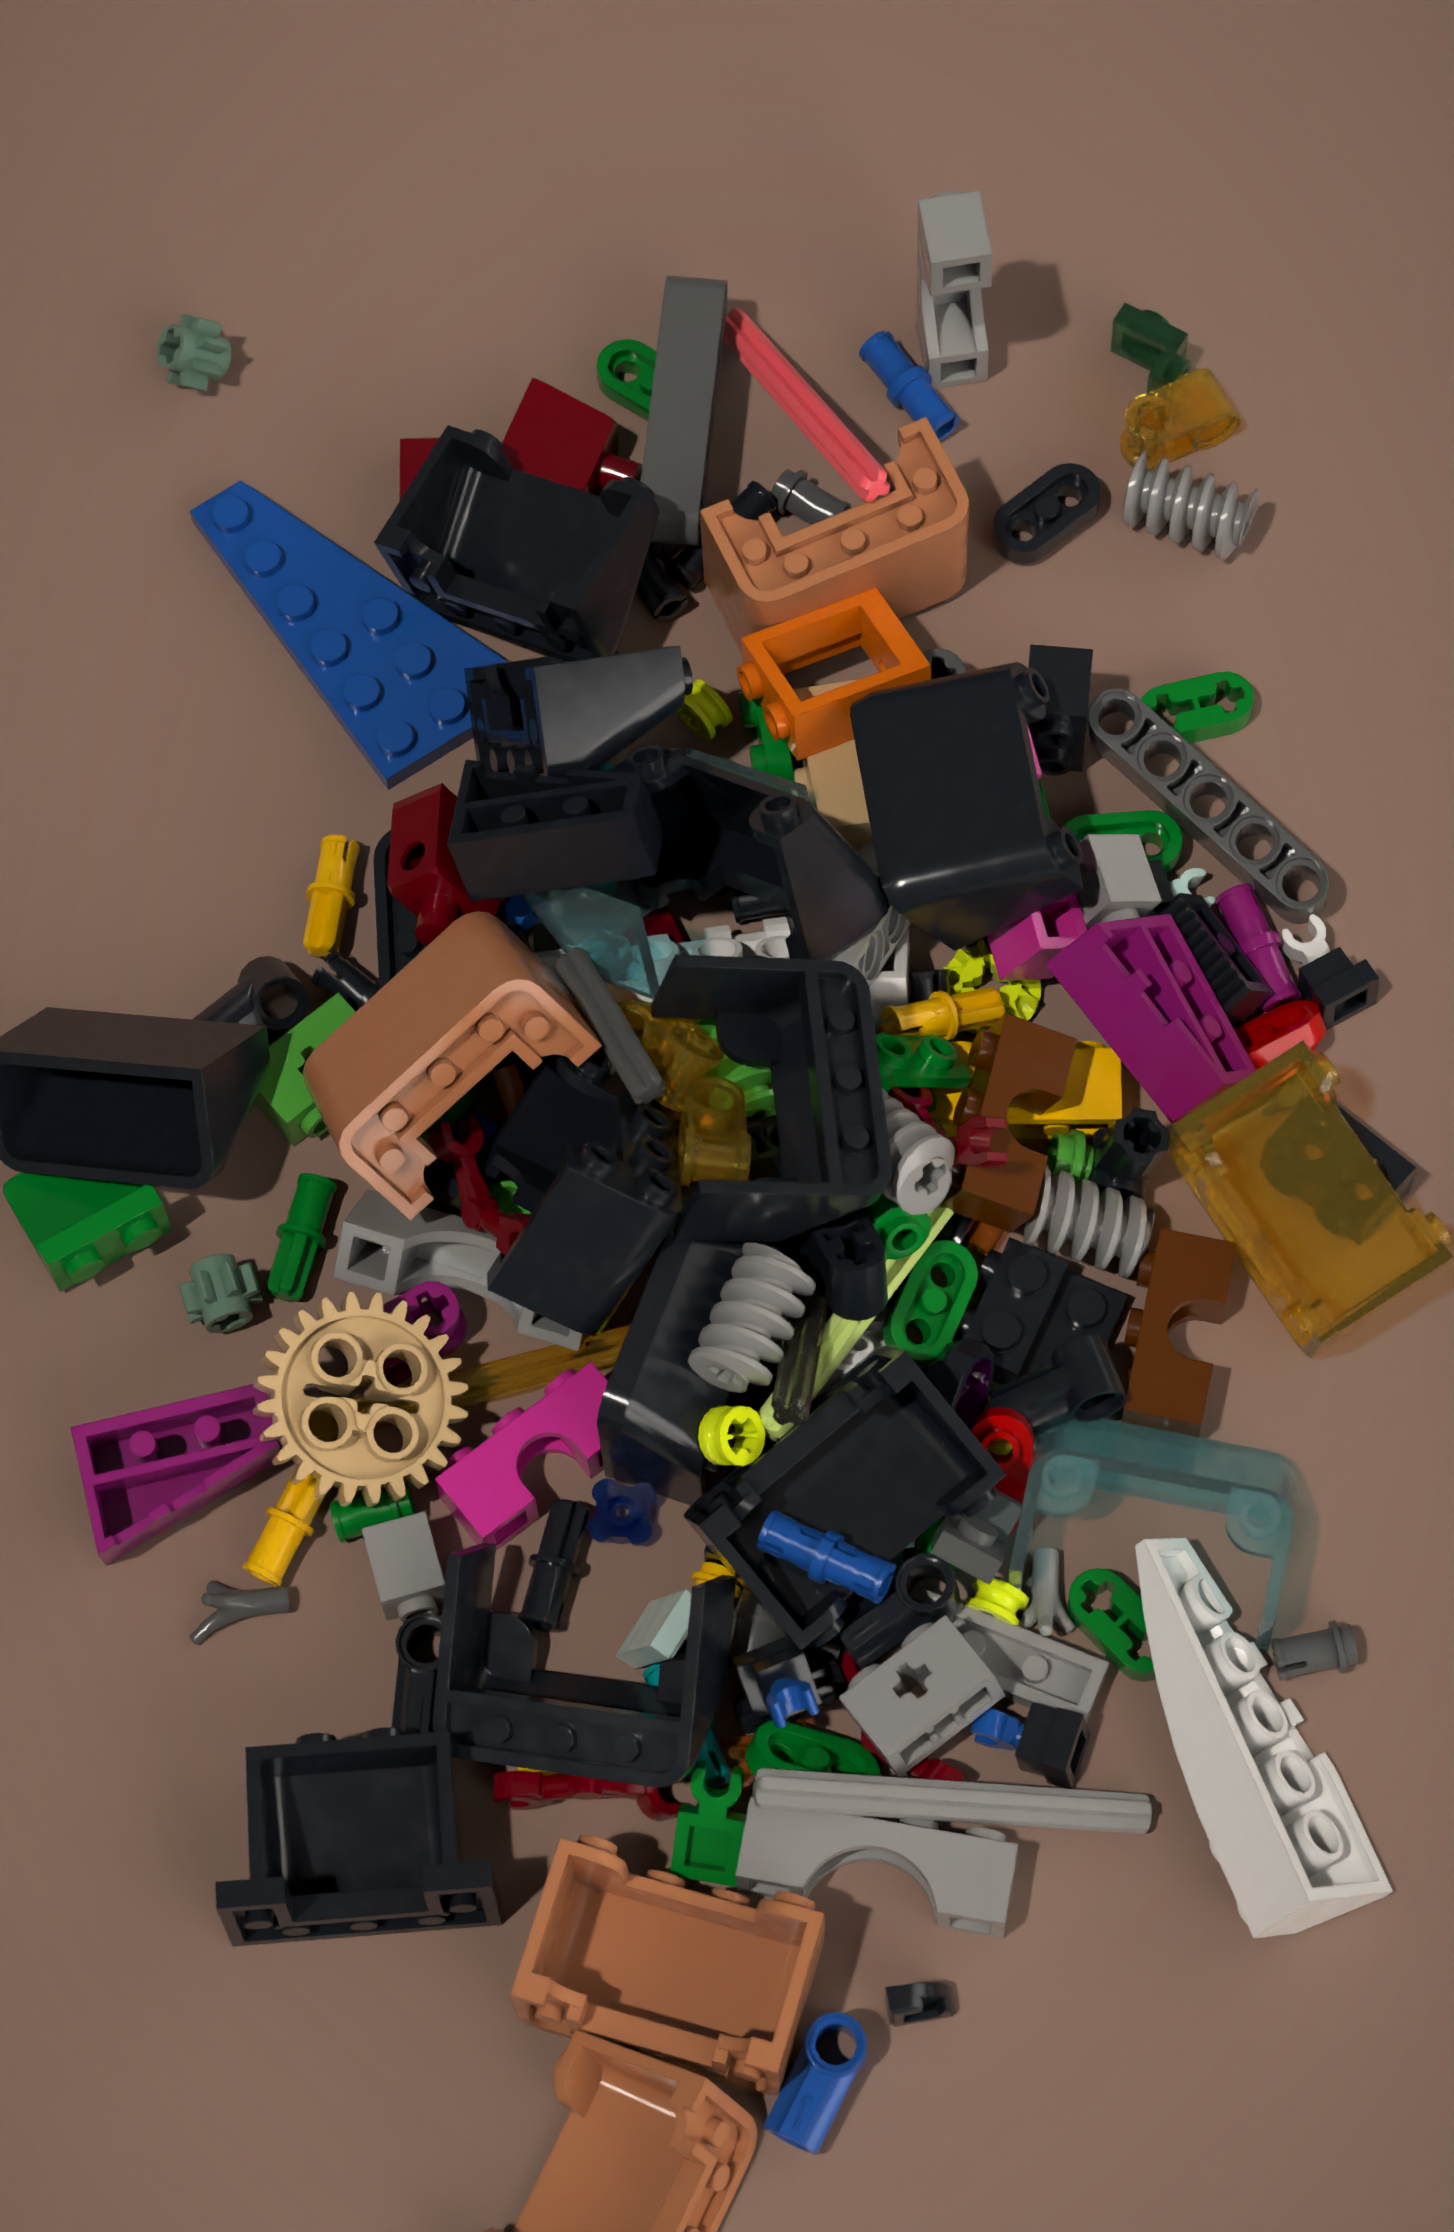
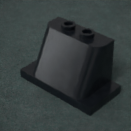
[215,1727,502,1947]

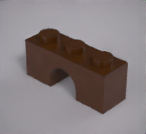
[940,1013,1077,1233]
[1118,1228,1237,1445]

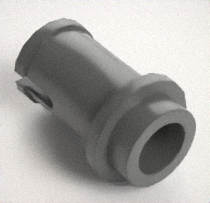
[771,469,851,525]
[1271,1620,1359,1681]

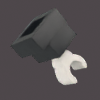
[1282,914,1379,1030]

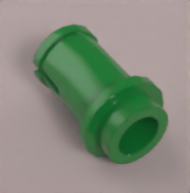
[330,1483,416,1543]

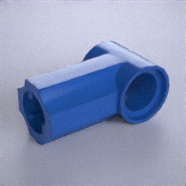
[763,2012,867,2156]

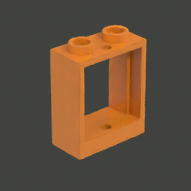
[737,588,931,761]

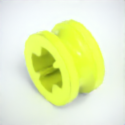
[676,679,733,742]
[698,1406,765,1466]
[963,1577,1029,1626]

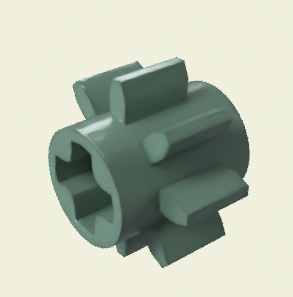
[156,314,232,392]
[179,1253,263,1333]

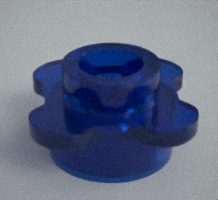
[588,1479,657,1546]

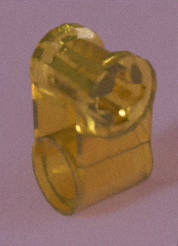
[1119,368,1241,470]
[618,999,724,1113]
[677,1076,751,1187]

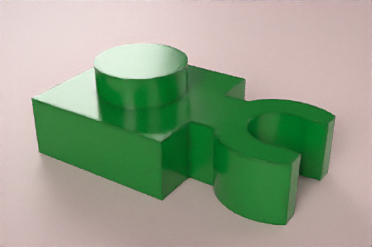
[670,1760,747,1887]

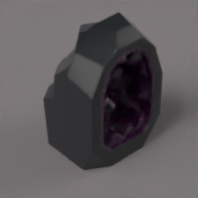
[921,1338,994,1429]

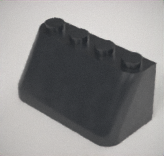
[0,1007,270,1189]

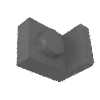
[930,1490,1022,1585]

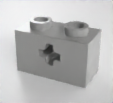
[839,1615,1005,1777]

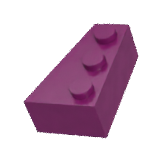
[1045,914,1260,1123]
[70,1384,282,1566]

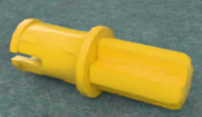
[303,835,360,958]
[880,987,1005,1041]
[241,1465,327,1587]

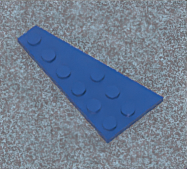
[190,480,508,790]

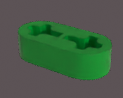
[1141,671,1254,744]
[1067,1568,1156,1682]

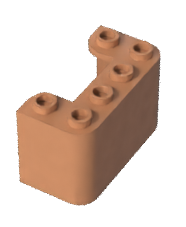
[700,417,969,654]
[303,911,602,1221]
[510,1835,825,2095]

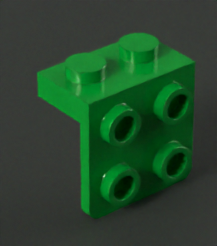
[3,1172,172,1292]

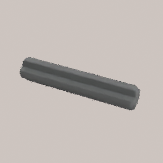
[555,947,666,1105]

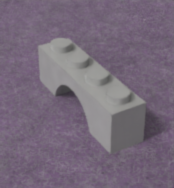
[916,190,993,389]
[333,1189,588,1351]
[735,1797,1018,1939]

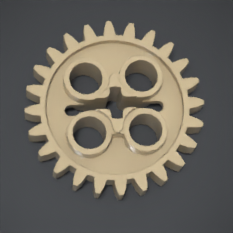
[253,1292,468,1508]

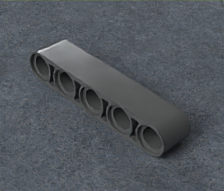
[641,275,728,546]
[1088,688,1330,924]

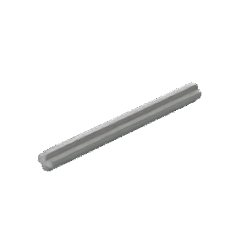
[753,1768,1152,1834]

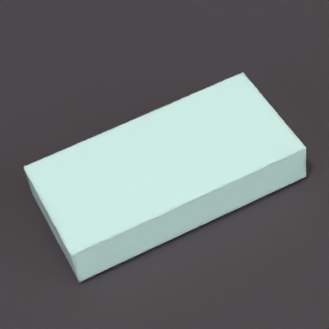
[615,1589,691,1669]

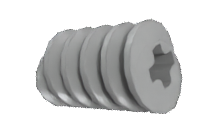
[1123,450,1261,560]
[882,1088,955,1215]
[1023,1165,1155,1279]
[688,1243,816,1393]

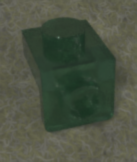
[1110,303,1191,408]

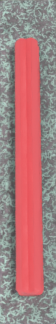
[723,308,891,502]

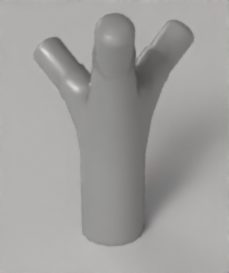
[1019,1548,1075,1636]

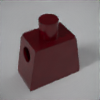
[502,378,642,496]
[387,783,502,946]

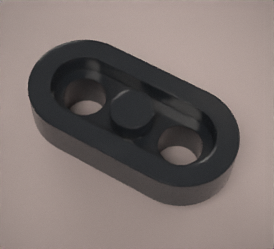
[993,463,1101,563]

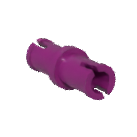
[1215,883,1302,1013]

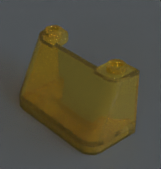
[1167,1040,1453,1358]

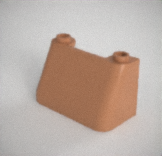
[483,2030,757,2232]

